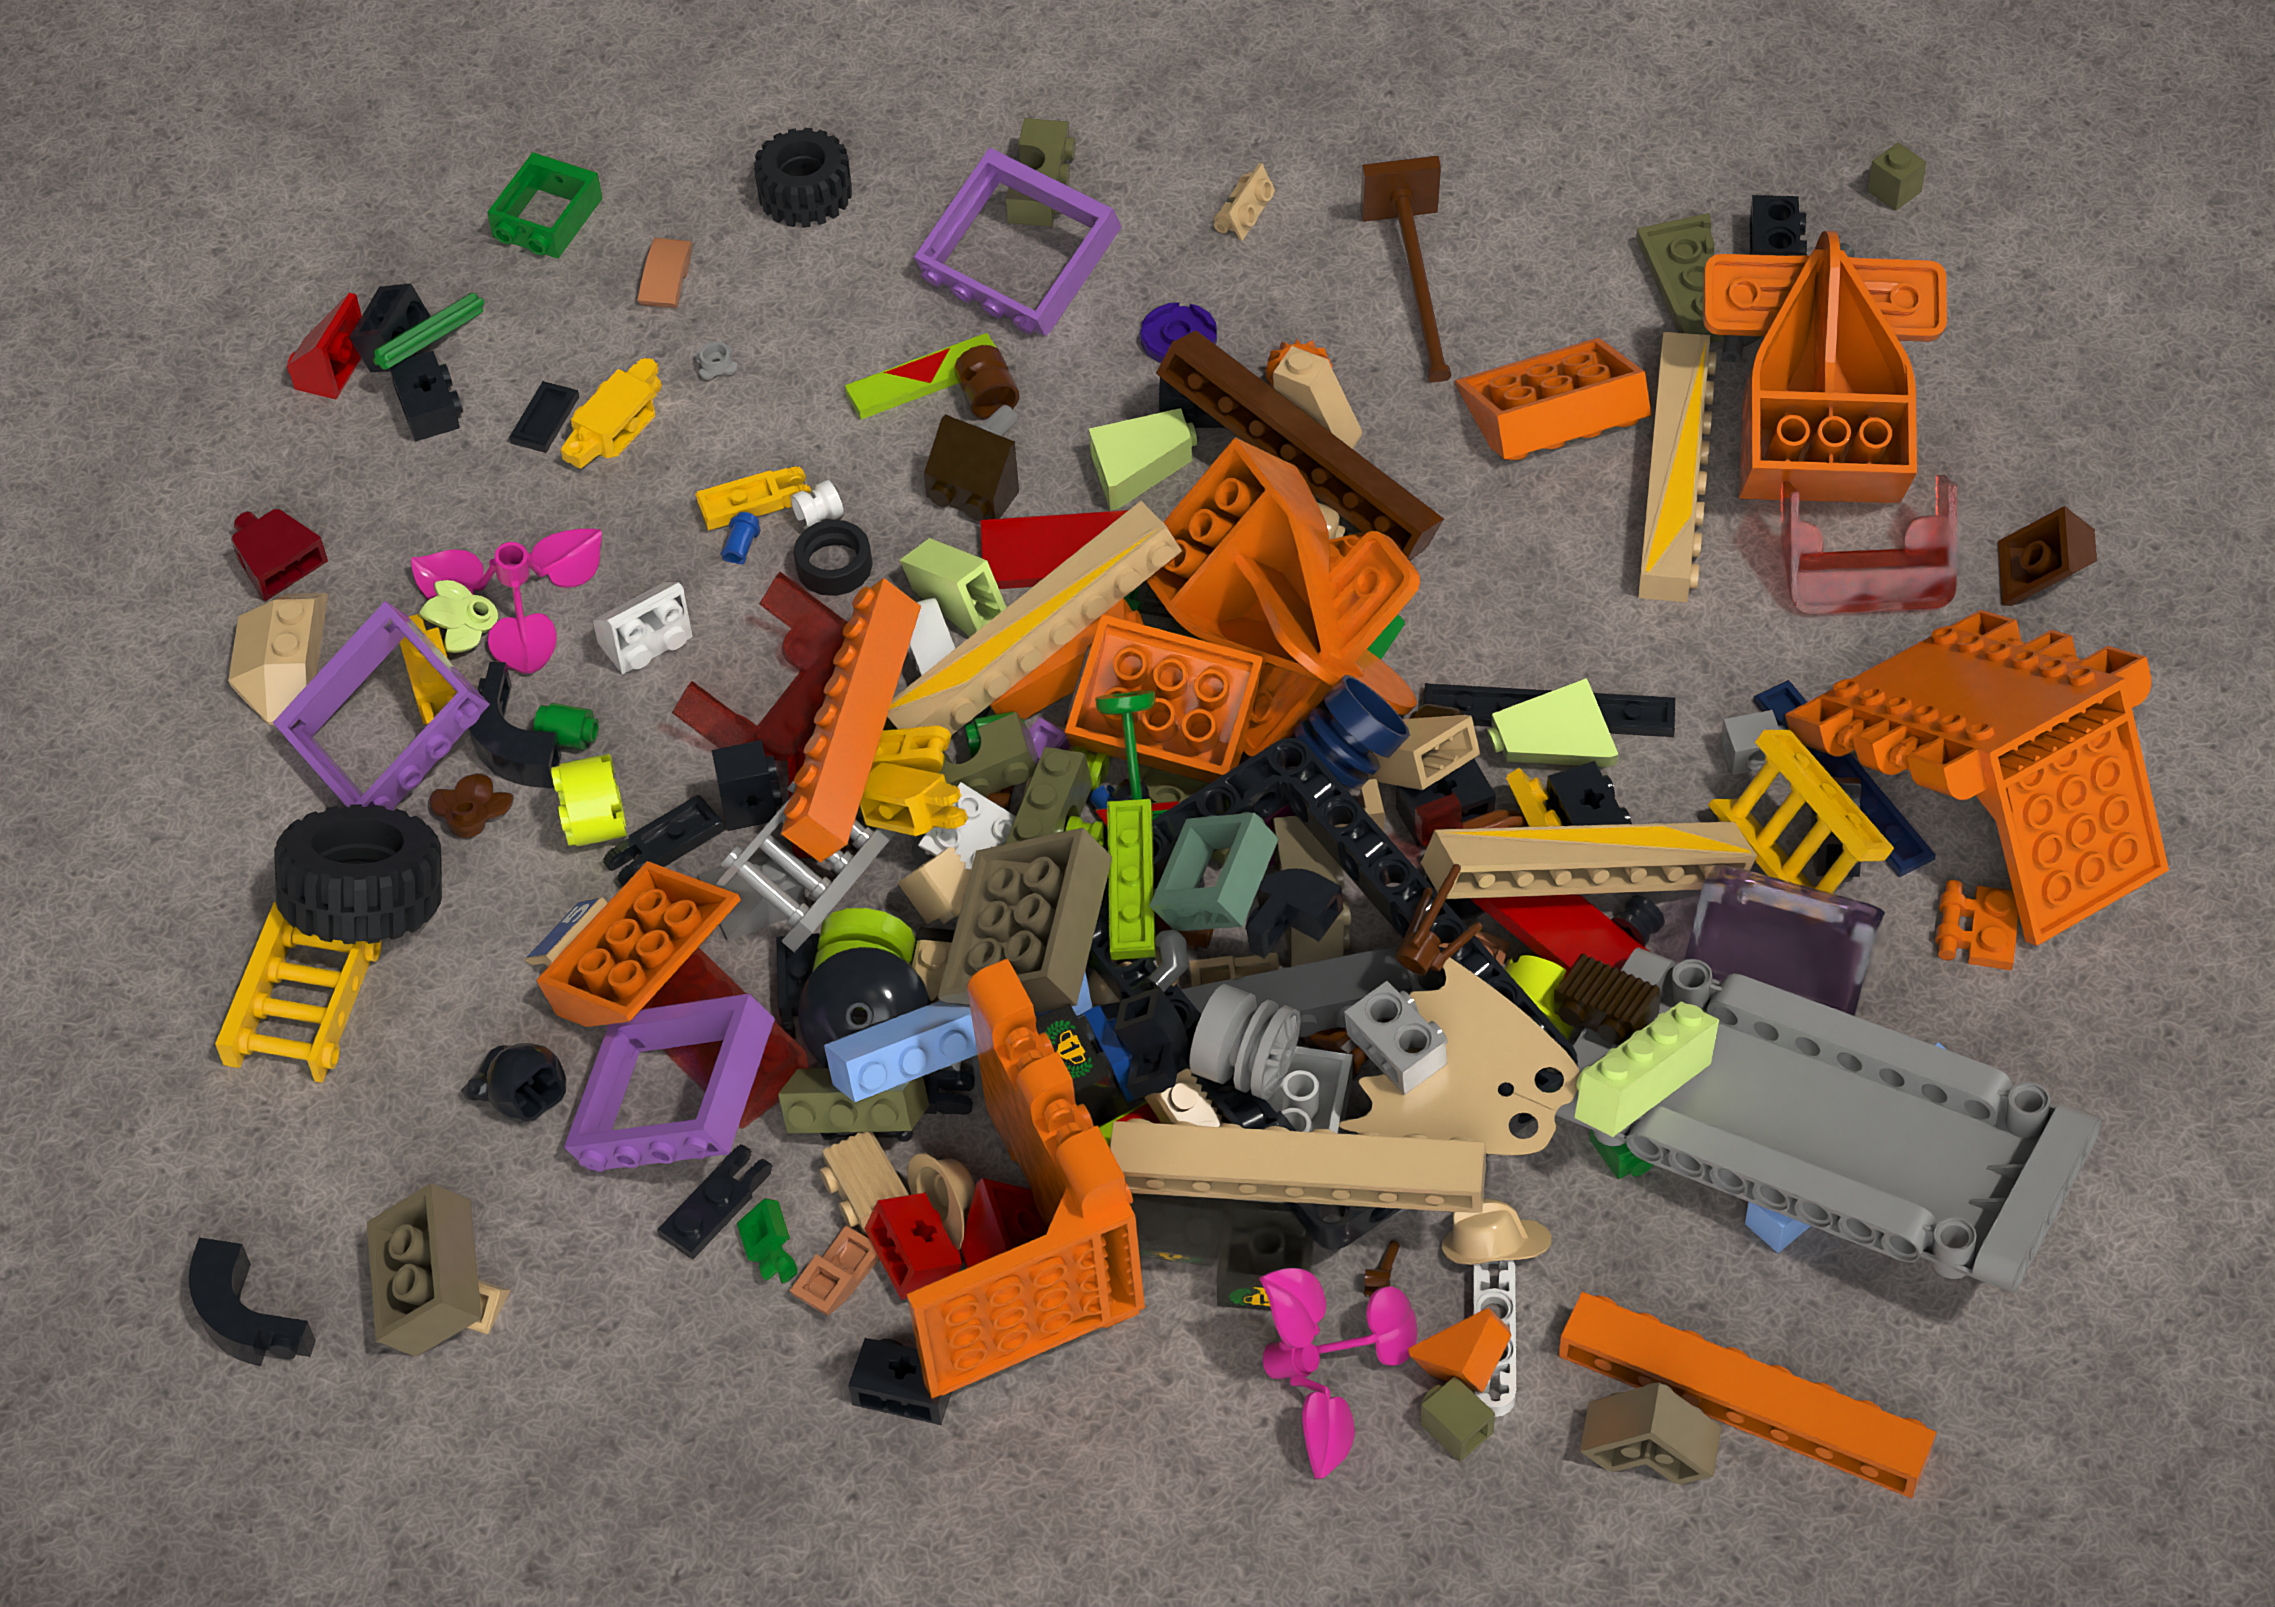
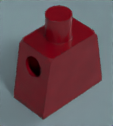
[231,509,328,602]

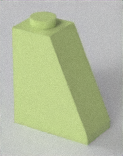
[1089,408,1197,511]
[900,538,1007,637]
[1487,678,1619,767]

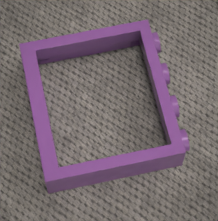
[914,147,1122,336]
[273,601,490,811]
[564,994,775,1172]

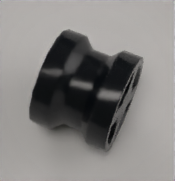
[1611,895,1665,947]

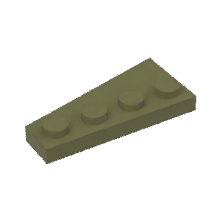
[1636,213,1723,343]

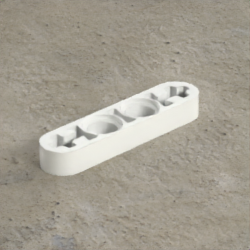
[1473,1260,1516,1417]

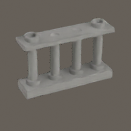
[715,781,896,952]

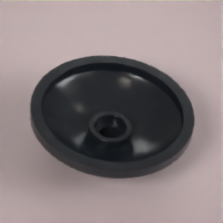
[798,947,931,1068]

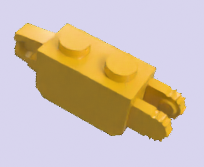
[560,357,662,469]
[399,614,457,725]
[860,762,968,836]

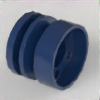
[1294,675,1410,790]

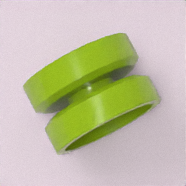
[813,908,915,1010]

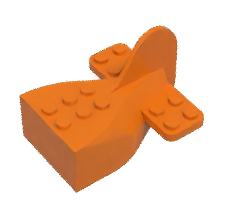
[1703,231,1947,503]
[1146,437,1420,757]

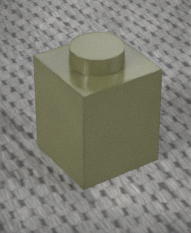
[1867,142,1926,211]
[1420,1376,1495,1462]

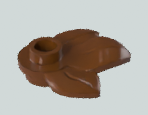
[430,773,514,838]

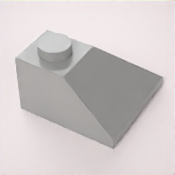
[698,851,807,941]

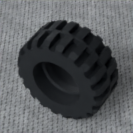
[274,804,442,944]

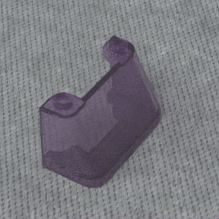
[1684,865,1885,1016]

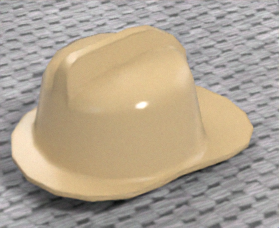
[907,1153,975,1250]
[1442,1198,1552,1265]

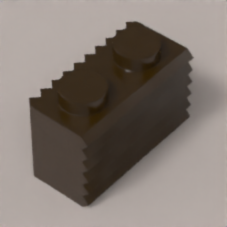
[1554,953,1660,1045]

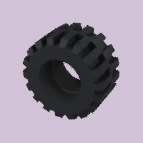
[754,128,852,228]

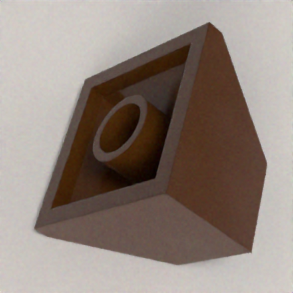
[1998,506,2097,606]

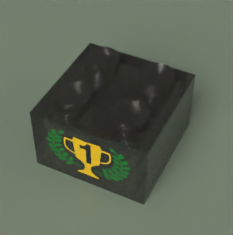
[1036,1003,1119,1125]
[1130,1193,1226,1267]
[1216,1199,1316,1311]

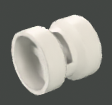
[790,480,844,530]

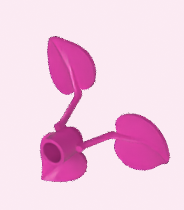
[411,529,602,674]
[1259,1268,1417,1479]

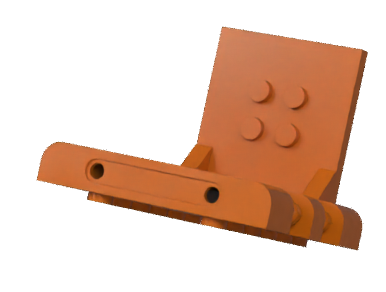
[1785,610,2169,946]
[906,958,1145,1398]

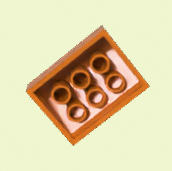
[1455,338,1651,460]
[1065,614,1264,783]
[536,861,741,1027]

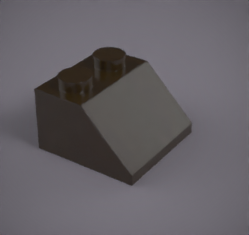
[924,414,1019,521]

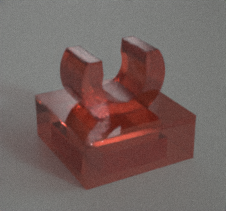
[1415,793,1464,845]

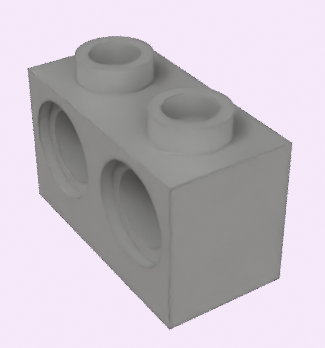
[1344,981,1448,1095]

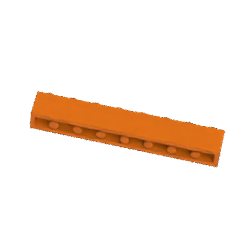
[781,578,921,863]
[1559,1291,1937,1498]

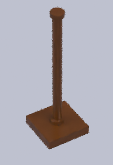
[1360,156,1451,383]

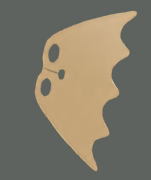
[1339,958,1580,1155]

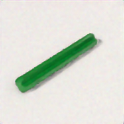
[373,293,484,370]

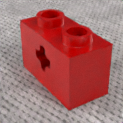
[864,1192,962,1300]

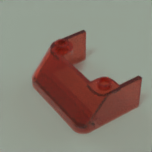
[1781,474,1957,614]
[672,572,848,761]

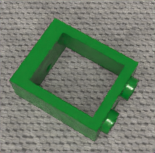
[487,152,603,259]

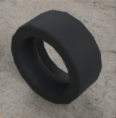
[793,519,873,596]

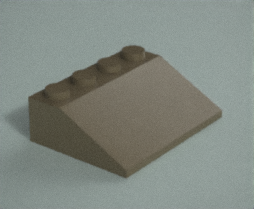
[938,828,1112,1012]

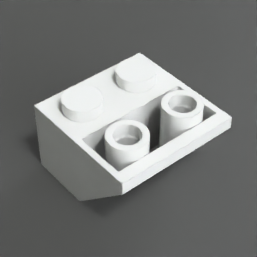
[593,582,693,674]

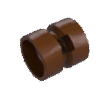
[954,345,1020,420]

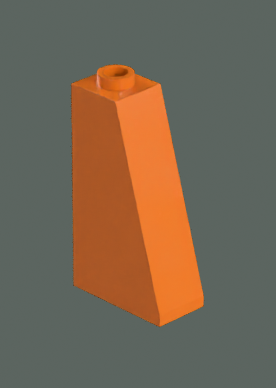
[990,598,1144,720]

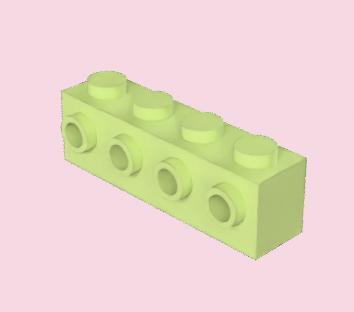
[1574,1001,1719,1137]

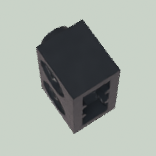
[1749,195,1807,256]
[349,283,430,373]

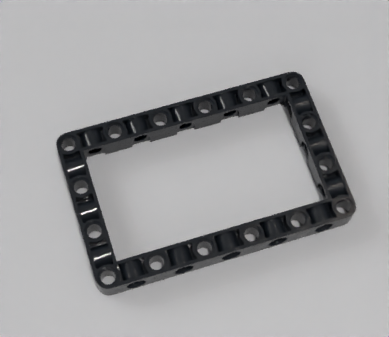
[1087,738,1578,1250]

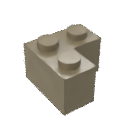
[1579,1382,1722,1485]

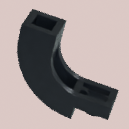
[468,662,561,788]
[189,1237,316,1366]

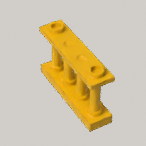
[1708,729,1894,925]
[215,902,382,1083]

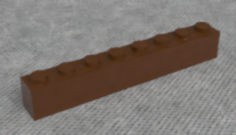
[1156,330,1444,560]

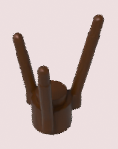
[1395,864,1482,976]

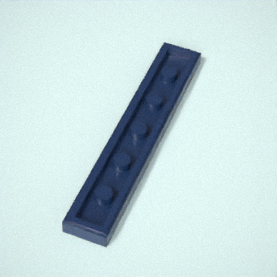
[1753,680,1936,878]

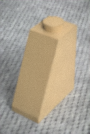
[1273,346,1362,449]
[1368,715,1480,790]

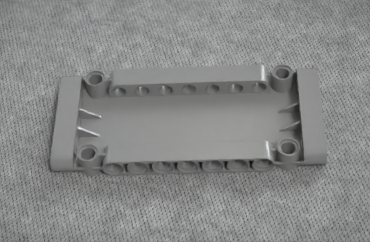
[1555,948,2101,1293]

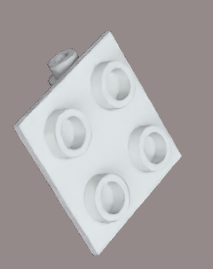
[918,782,1016,869]

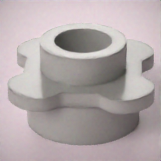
[695,341,738,380]

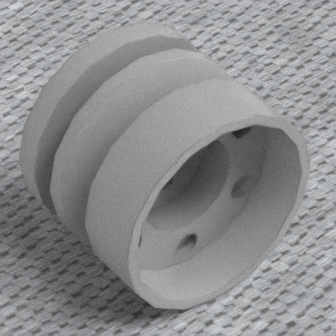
[1189,984,1301,1100]

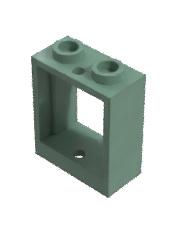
[1150,812,1278,931]

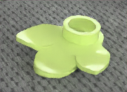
[419,580,498,653]

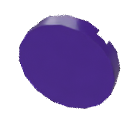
[1140,302,1217,363]

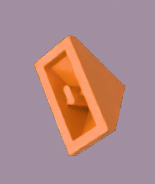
[1408,1307,1512,1393]

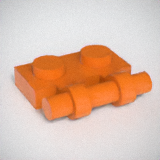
[1935,880,2019,970]

